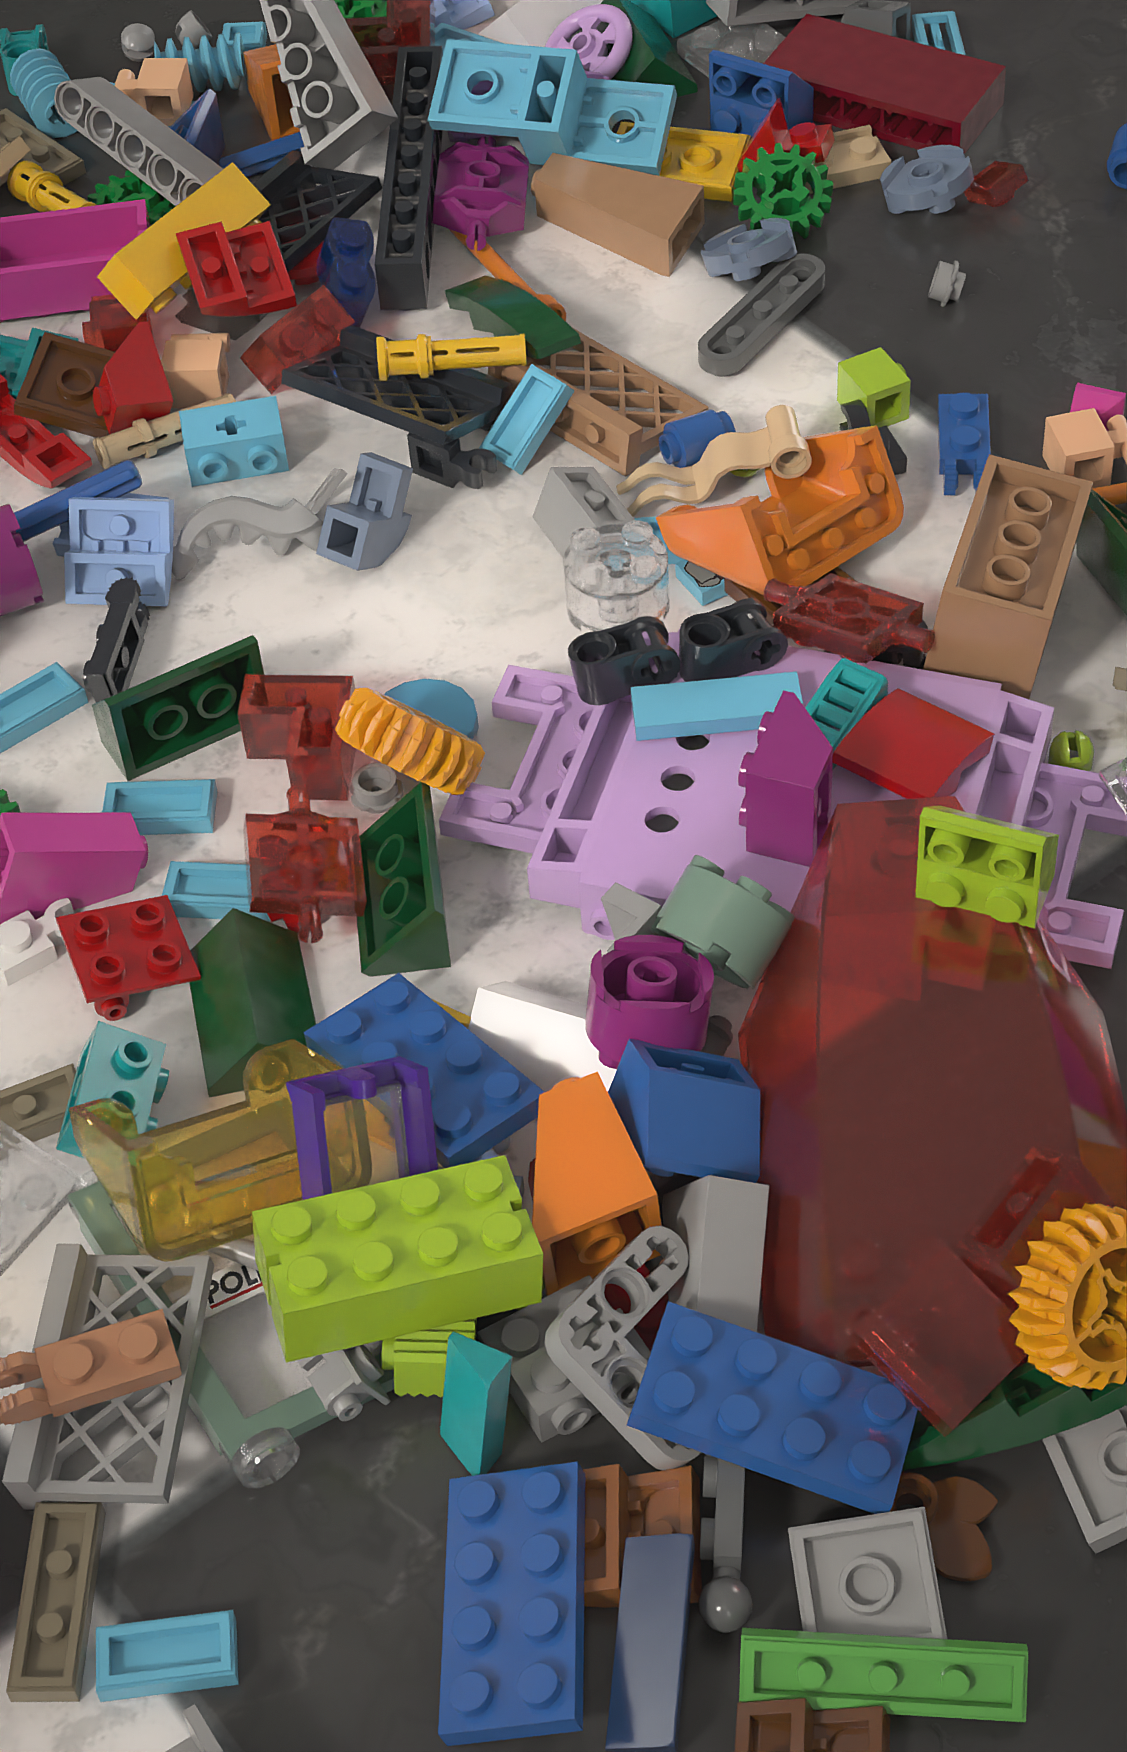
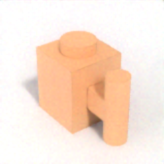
[114,58,194,126]
[161,333,230,408]
[1042,408,1127,489]

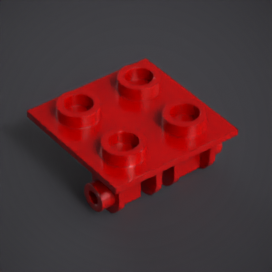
[56,895,201,1021]

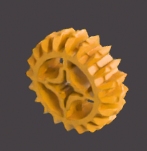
[335,688,485,795]
[1008,1203,1127,1390]

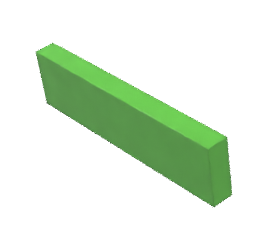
[739,1628,1028,1722]

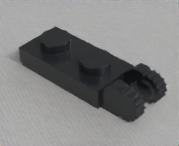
[83,577,150,703]

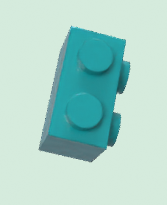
[56,1021,169,1171]

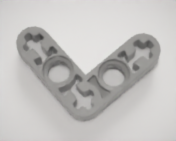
[545,1226,701,1470]

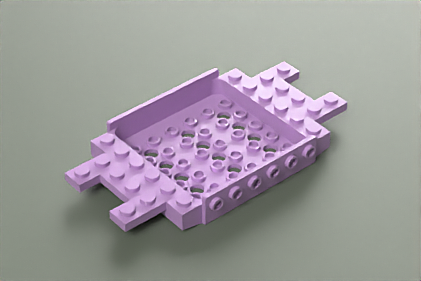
[439,628,1127,1001]

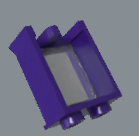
[286,1056,438,1200]

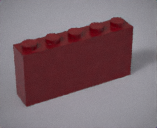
[763,14,1006,154]

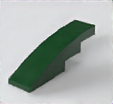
[445,275,581,359]
[902,1357,1127,1471]

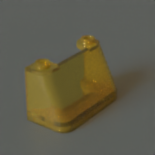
[69,1039,371,1262]

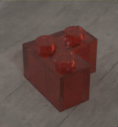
[344,0,435,85]
[238,675,356,801]

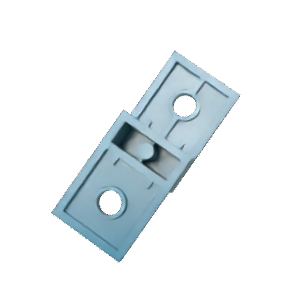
[428,39,677,176]

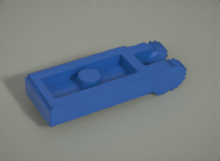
[938,393,991,495]

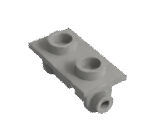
[297,1345,391,1421]

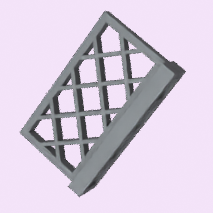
[2,1244,214,1510]

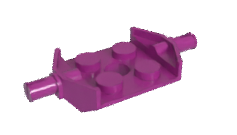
[433,136,529,251]

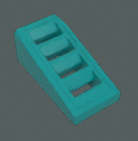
[805,658,888,771]

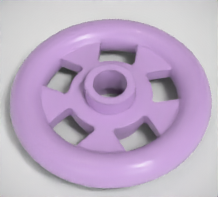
[545,4,633,80]

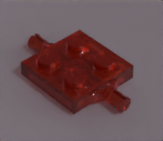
[764,573,935,664]
[243,785,366,943]

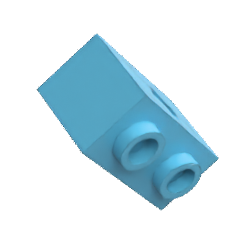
[179,396,289,487]

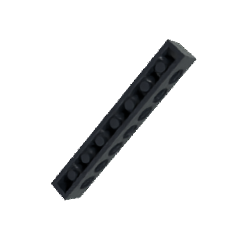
[374,46,443,311]

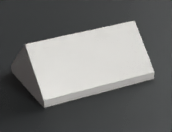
[477,0,603,47]
[468,981,617,1092]

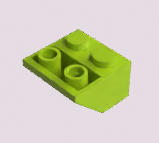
[915,805,1059,928]

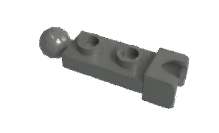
[698,1454,753,1633]

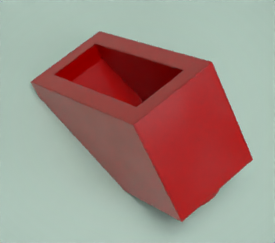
[93,321,174,434]

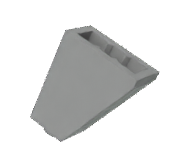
[662,1175,769,1332]

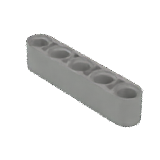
[54,77,223,206]

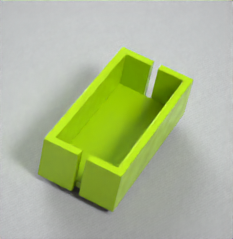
[252,1155,543,1363]

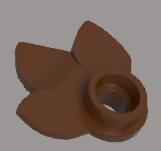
[890,1473,998,1582]

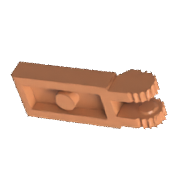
[0,1309,182,1425]

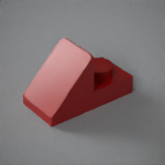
[737,98,835,173]

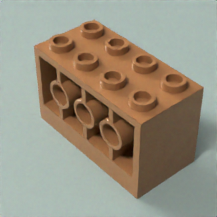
[923,454,1093,699]

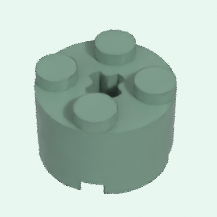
[650,855,795,989]

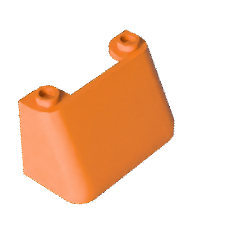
[656,425,904,598]

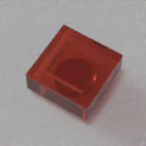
[964,161,1029,207]

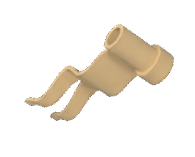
[616,405,812,517]

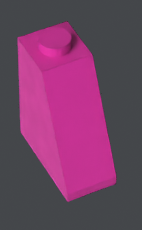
[0,812,148,924]

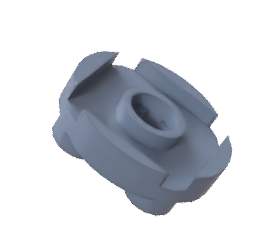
[880,145,974,214]
[701,218,797,281]

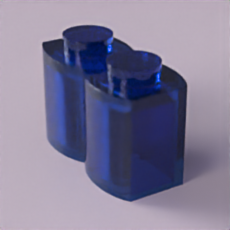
[317,217,376,331]

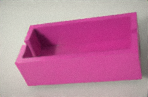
[0,199,150,322]

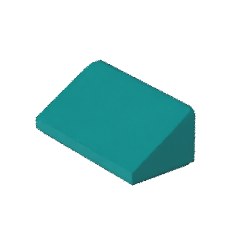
[440,1331,512,1476]

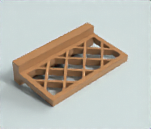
[488,328,709,477]

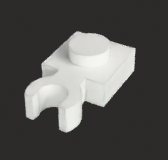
[0,898,74,986]

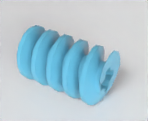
[154,32,246,92]
[10,48,78,138]

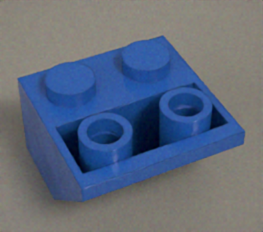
[709,50,814,138]
[608,1038,760,1183]

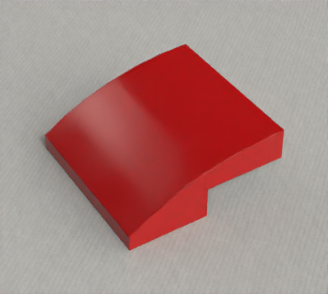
[176,221,297,317]
[832,688,995,807]

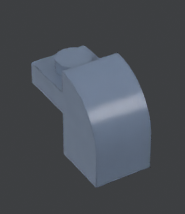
[316,452,413,571]

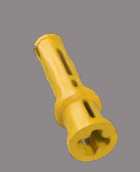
[7,161,96,212]
[376,334,526,381]

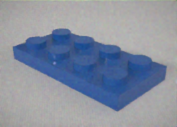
[304,973,545,1168]
[626,1301,922,1514]
[438,1461,585,1746]

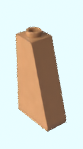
[531,153,705,277]

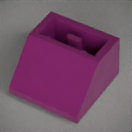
[738,690,833,868]

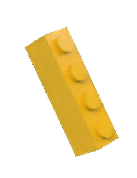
[97,162,271,320]

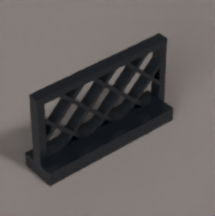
[253,150,382,272]
[281,325,512,446]

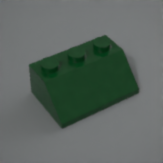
[92,635,272,781]

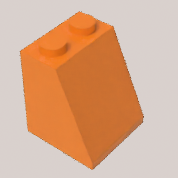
[242,44,300,141]
[532,1071,662,1296]

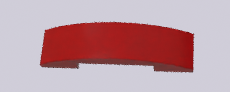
[0,374,92,489]

